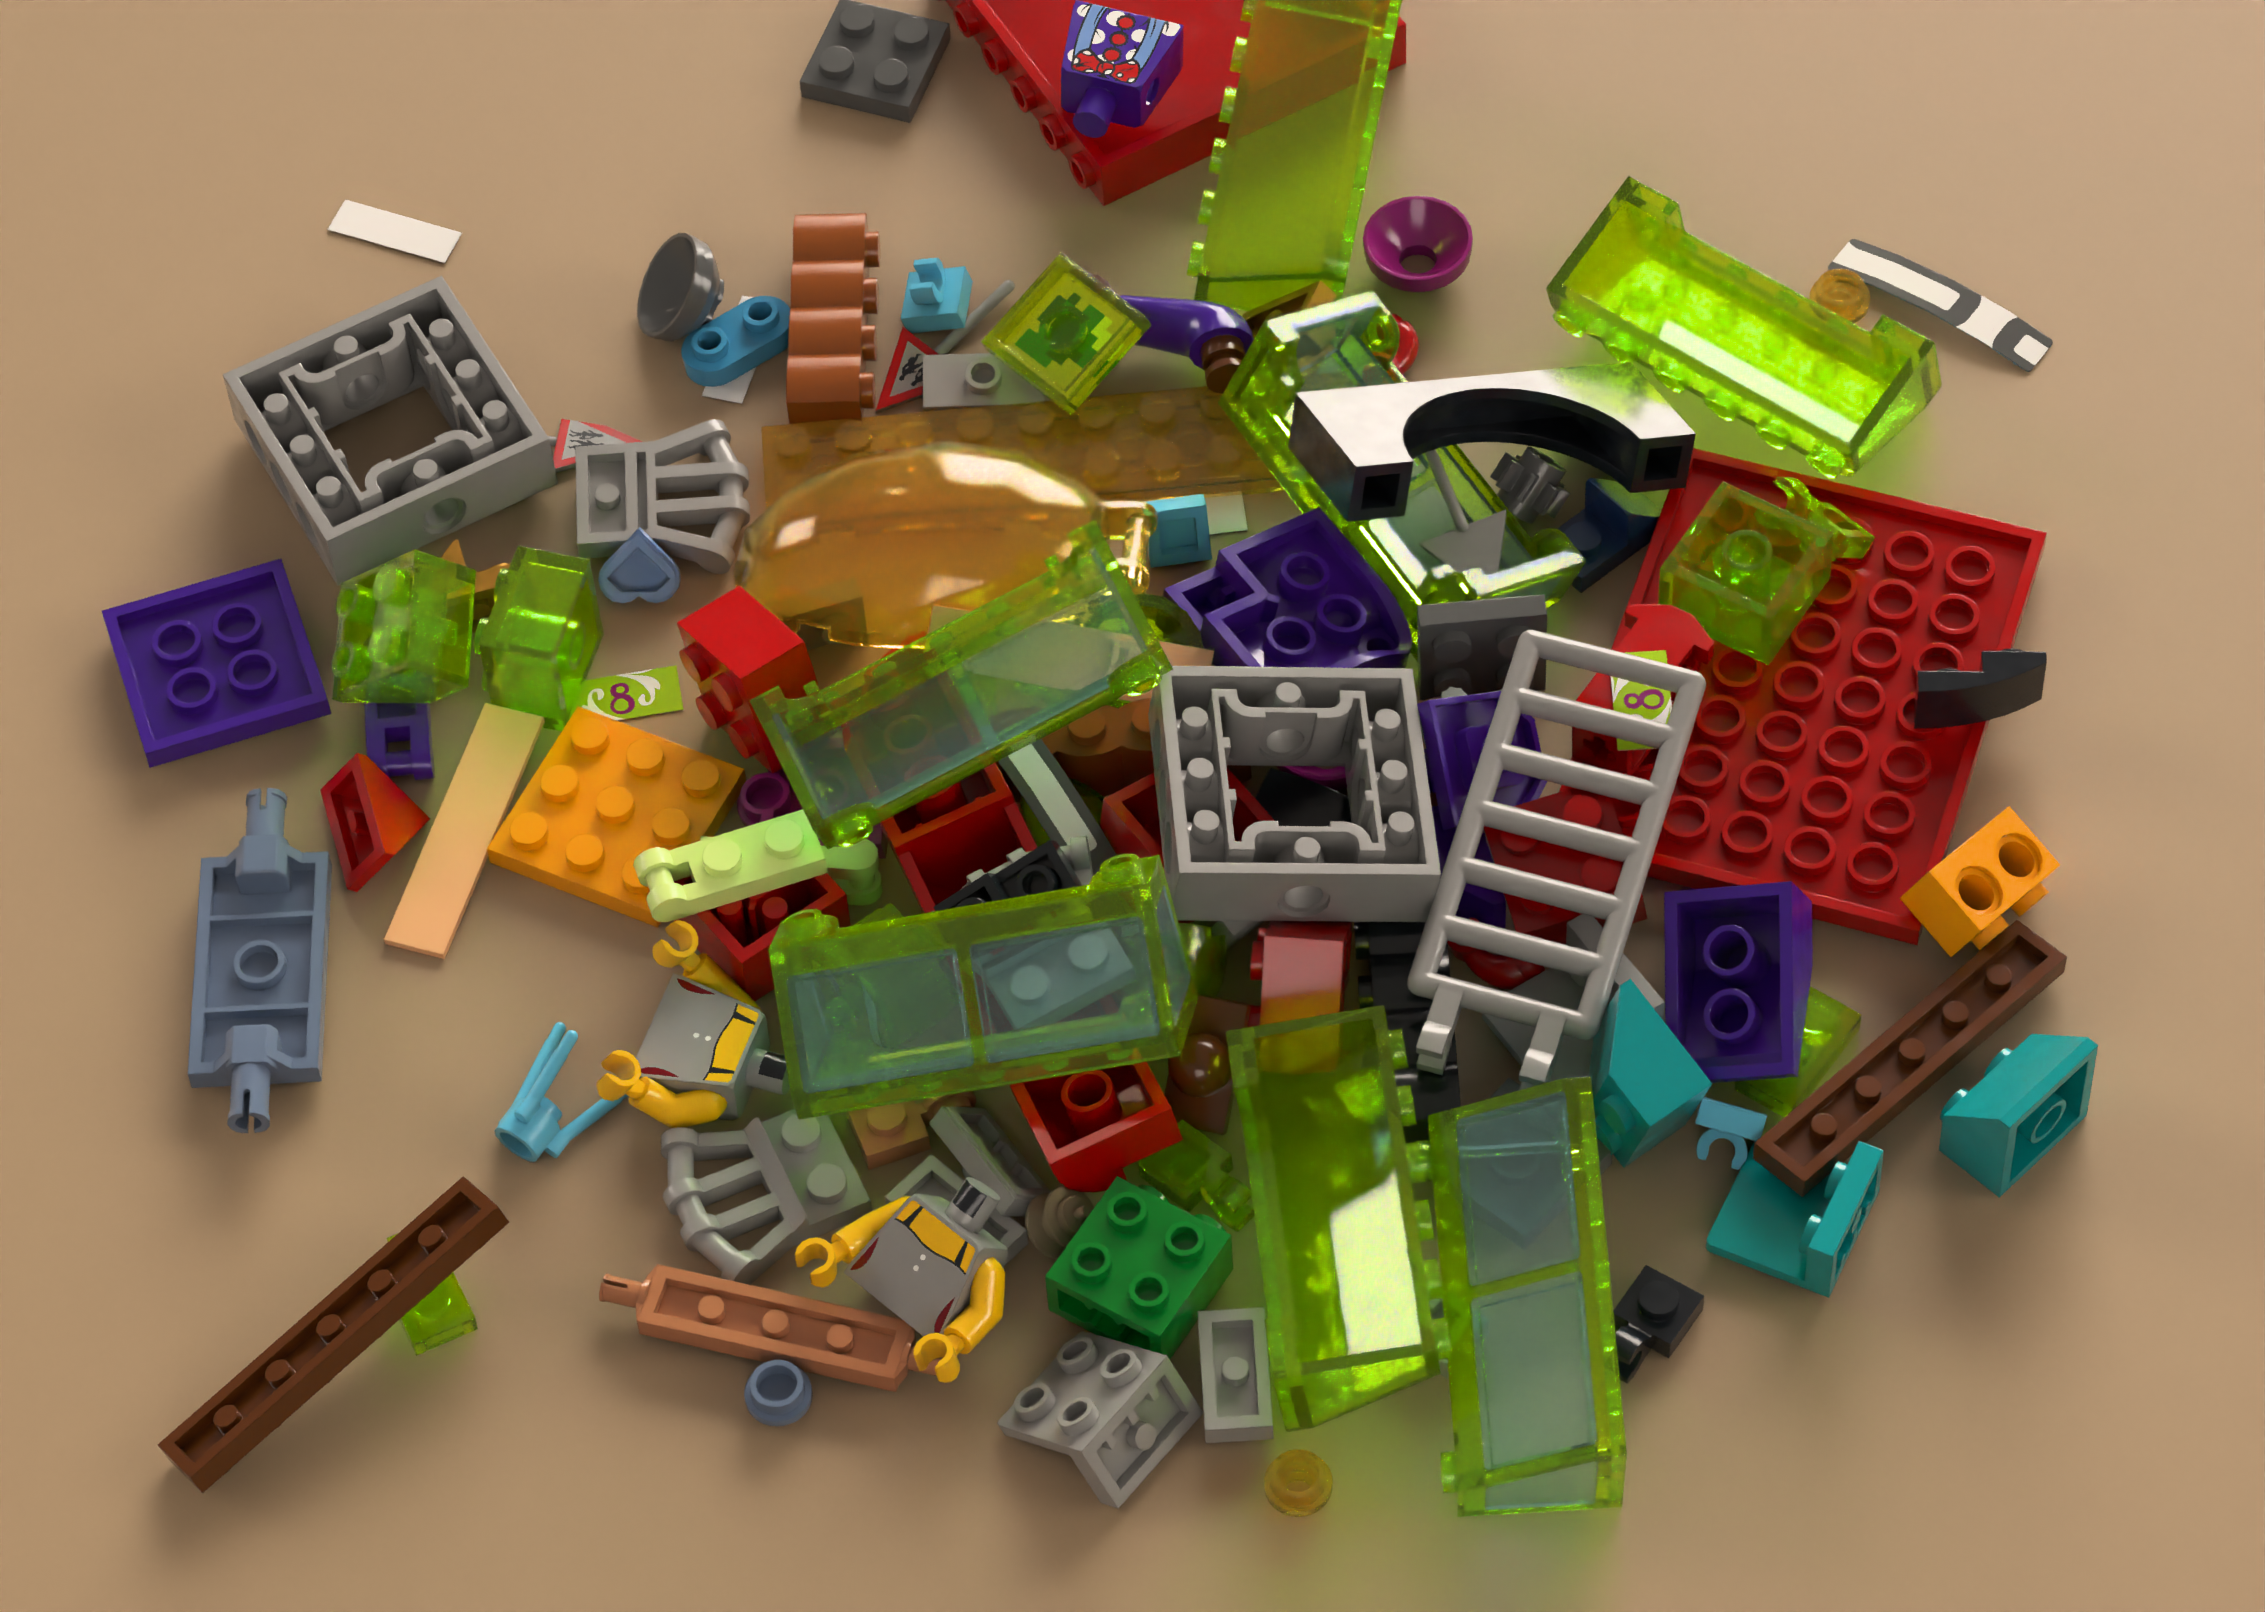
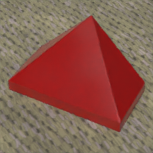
[320,753,430,892]

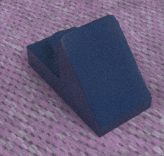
[1539,478,1662,593]

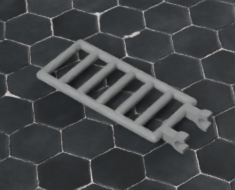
[1407,630,1706,1103]

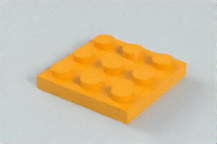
[487,706,746,928]

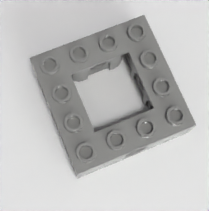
[223,276,558,585]
[1148,665,1441,922]

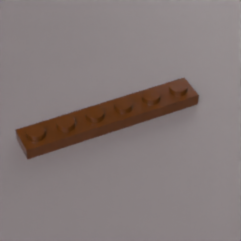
[1752,920,2067,1197]
[158,1176,509,1493]

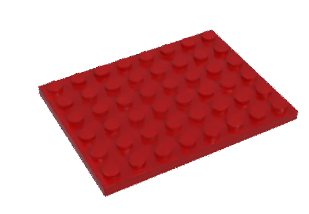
[1559,448,2047,946]

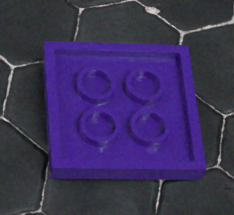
[102,558,331,768]

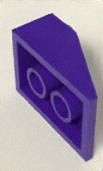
[1664,881,1813,1083]

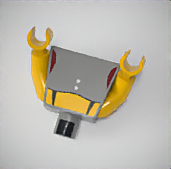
[596,920,796,1128]
[795,1177,1008,1383]

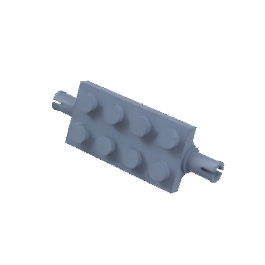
[188,788,332,1133]

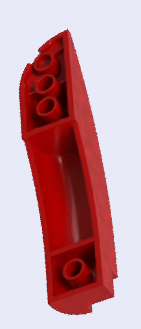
[844,629,1183,1192]

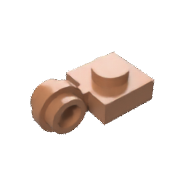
[845,1075,976,1170]

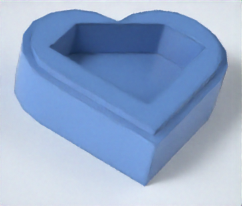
[598,528,681,603]

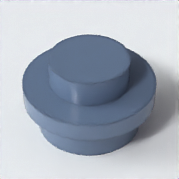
[744,1360,813,1426]

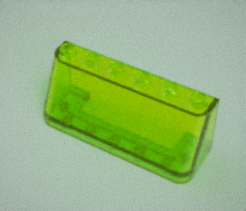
[1186,0,1402,329]
[1546,176,1942,479]
[1226,1005,1453,1433]

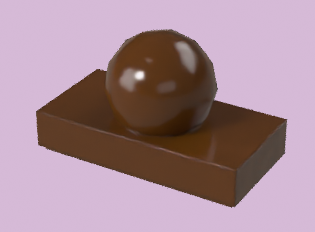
[1164,991,1252,1135]

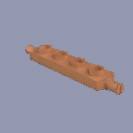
[599,1264,943,1392]

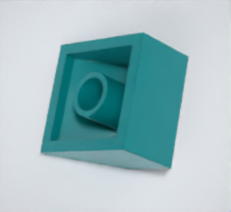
[1584,978,1712,1168]
[1939,1034,2098,1198]

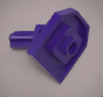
[1417,691,1547,830]

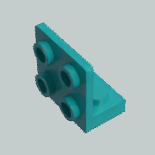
[1706,1141,1884,1298]

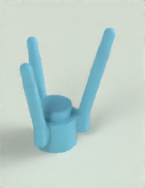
[494,1022,628,1162]

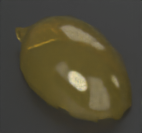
[733,441,1158,650]

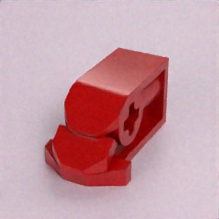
[1572,604,1714,776]

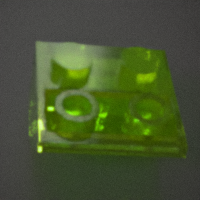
[331,549,476,703]

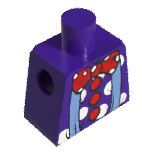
[1061,0,1183,138]

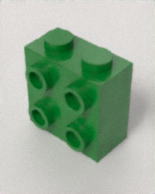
[1045,1176,1233,1359]

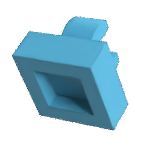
[901,258,973,333]
[1142,494,1212,568]
[1695,1097,1767,1170]

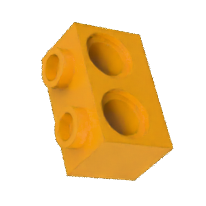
[1900,806,2060,957]

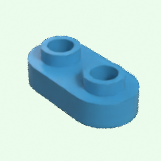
[681,296,790,387]

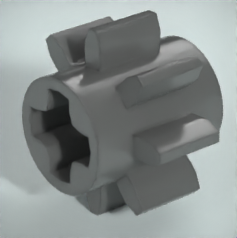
[1490,446,1571,524]

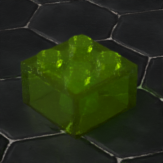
[1658,481,1834,666]
[474,545,604,732]

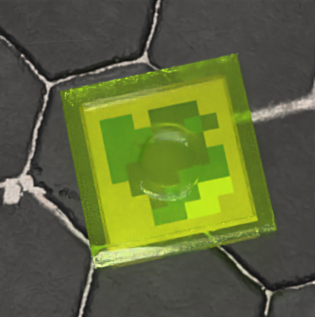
[981,252,1151,415]

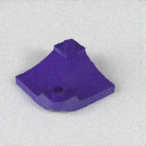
[1157,507,1412,668]

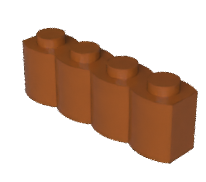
[786,213,881,429]
[991,698,1252,803]

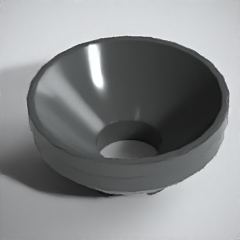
[637,233,724,342]

